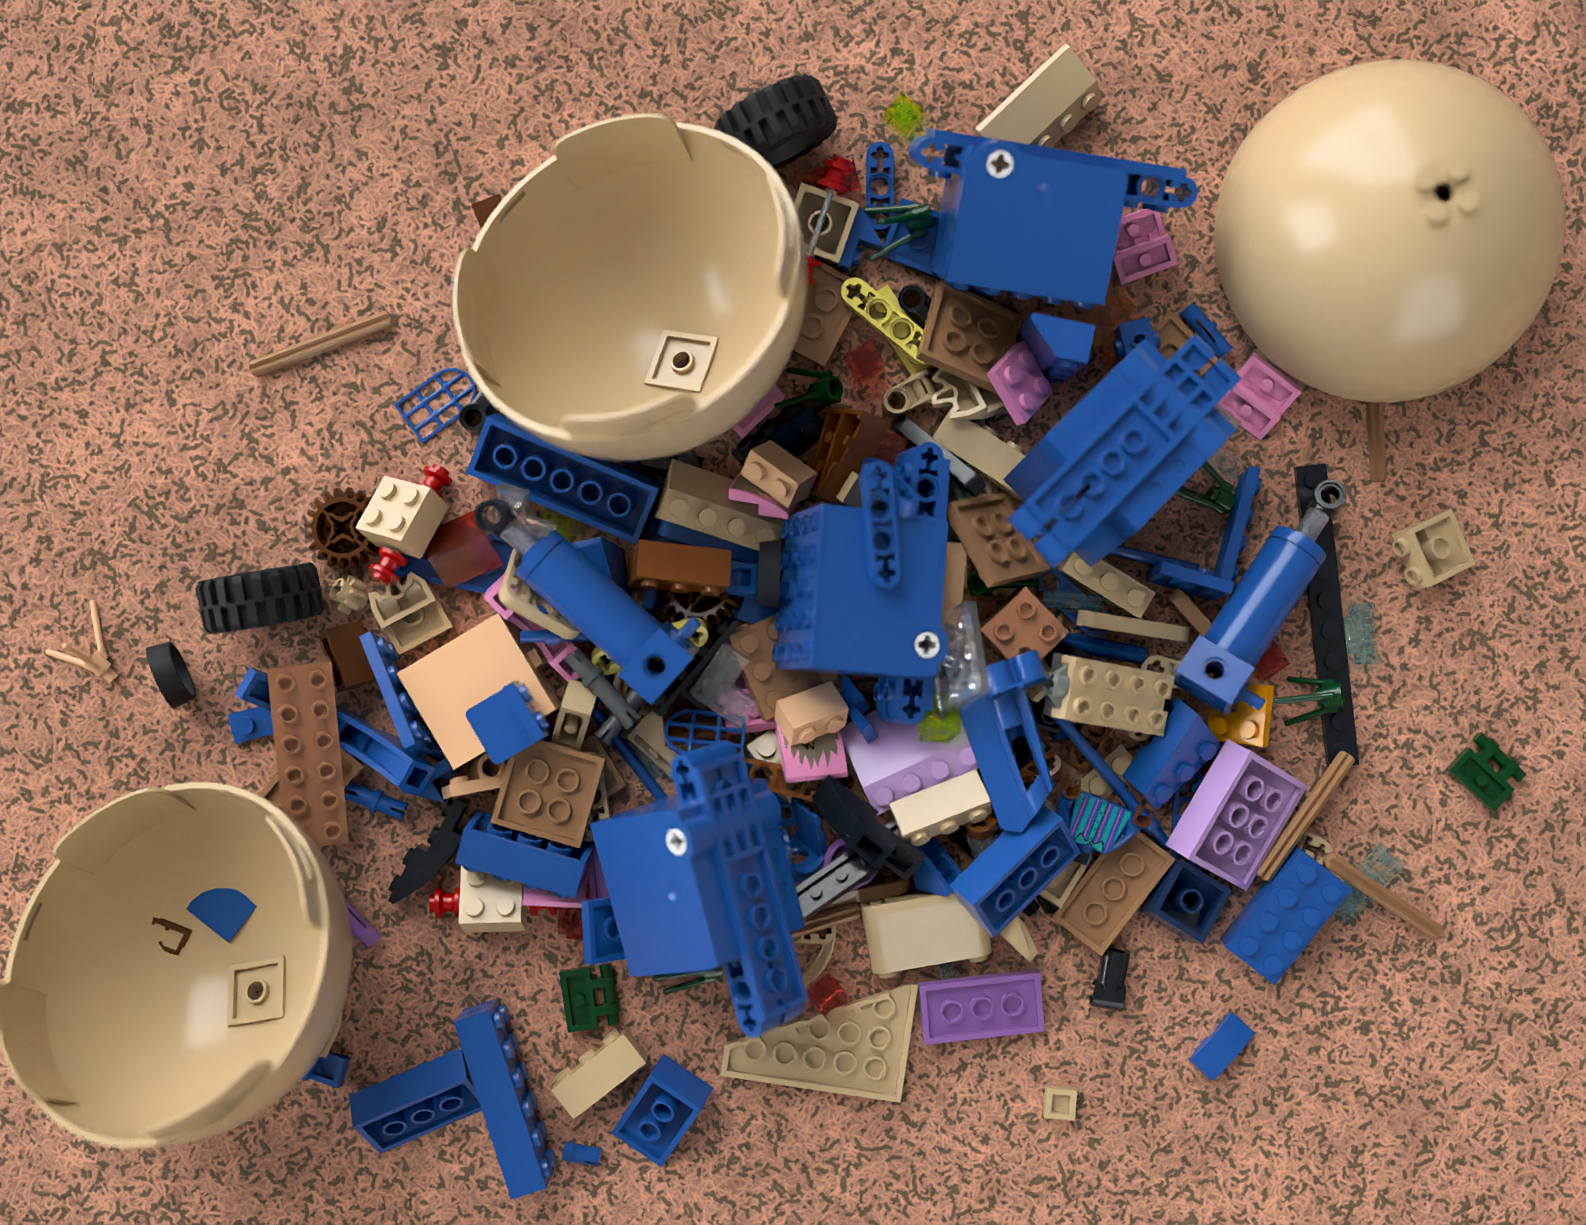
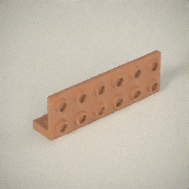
[267,656,349,847]

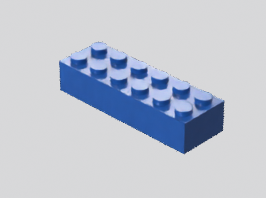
[466,413,664,545]
[453,998,557,1200]

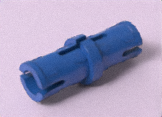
[1179,302,1234,359]
[345,781,409,821]

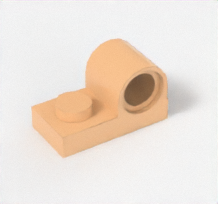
[441,754,506,800]

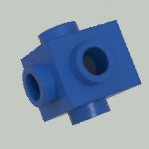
[1113,317,1160,360]

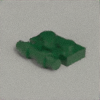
[1445,732,1526,811]
[559,963,621,1033]

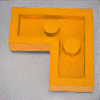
[1208,683,1274,747]

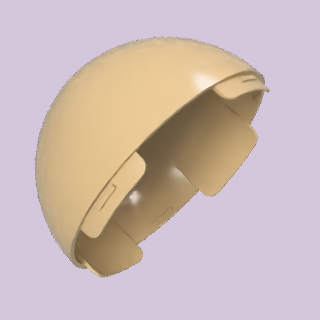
[1214,59,1566,402]
[453,114,807,460]
[0,782,353,1149]

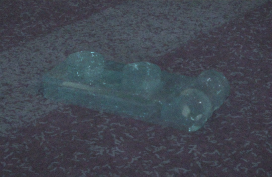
[1333,842,1405,926]

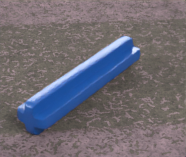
[1059,633,1147,664]

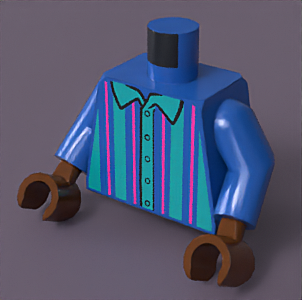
[1056,777,1154,865]

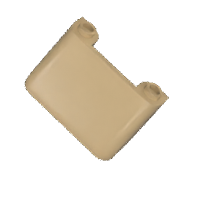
[860,892,992,978]

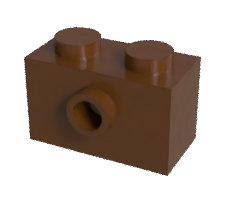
[318,620,376,693]

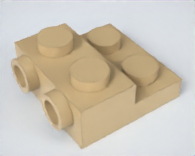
[1392,508,1475,590]

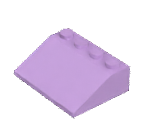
[840,676,978,815]
[1165,739,1308,891]

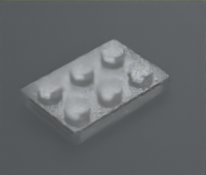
[935,600,990,712]

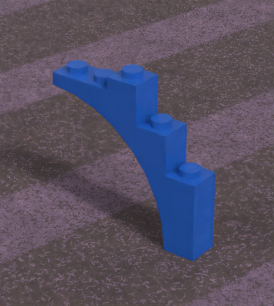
[235,667,436,795]

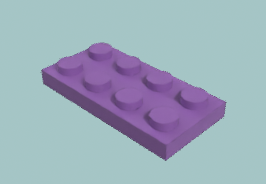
[918,969,1045,1045]

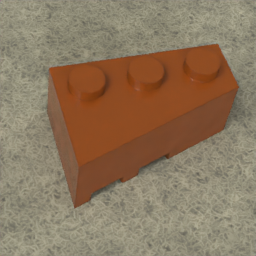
[808,406,892,506]
[627,540,732,596]

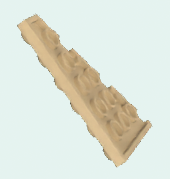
[720,982,918,1103]

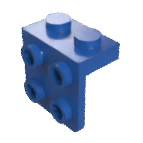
[465,680,550,764]

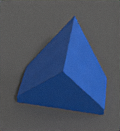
[912,836,962,897]

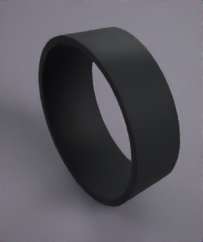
[757,540,782,608]
[146,641,196,709]

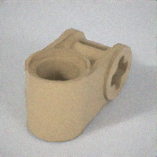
[881,369,936,417]

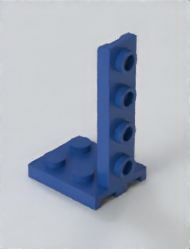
[1146,466,1262,602]

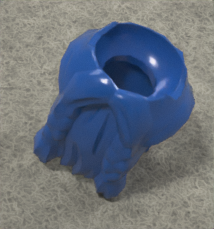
[778,797,828,883]

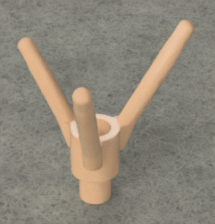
[45,600,118,683]

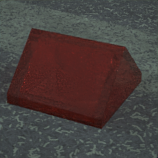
[426,510,504,589]

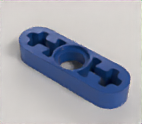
[866,142,894,232]

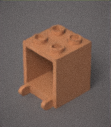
[974,586,1069,661]

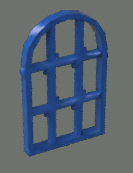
[394,368,476,444]
[664,709,746,755]

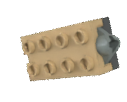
[1041,653,1175,736]

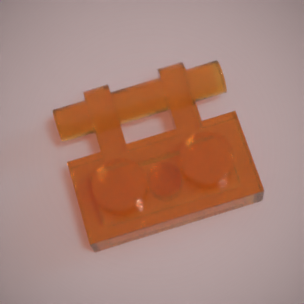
[1080,286,1146,367]

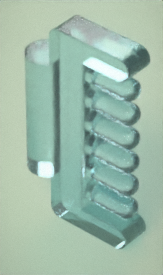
[1343,602,1381,665]

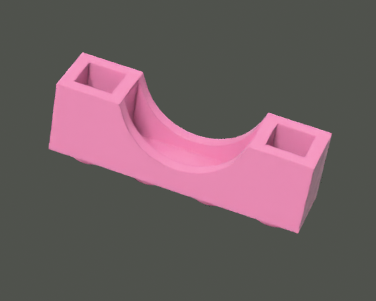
[483,573,592,682]

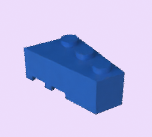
[1122,697,1222,810]

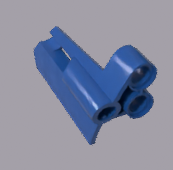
[953,650,1054,833]

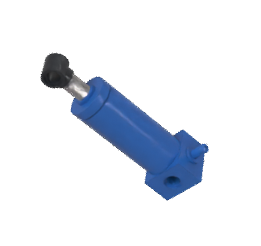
[1174,479,1347,716]
[474,499,701,705]

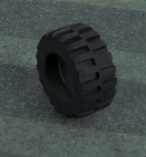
[714,74,837,170]
[195,562,324,634]

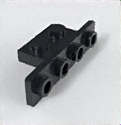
[731,382,824,466]
[653,617,741,717]

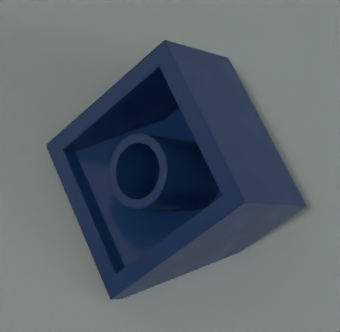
[1140,858,1232,944]

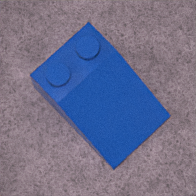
[611,1054,713,1167]

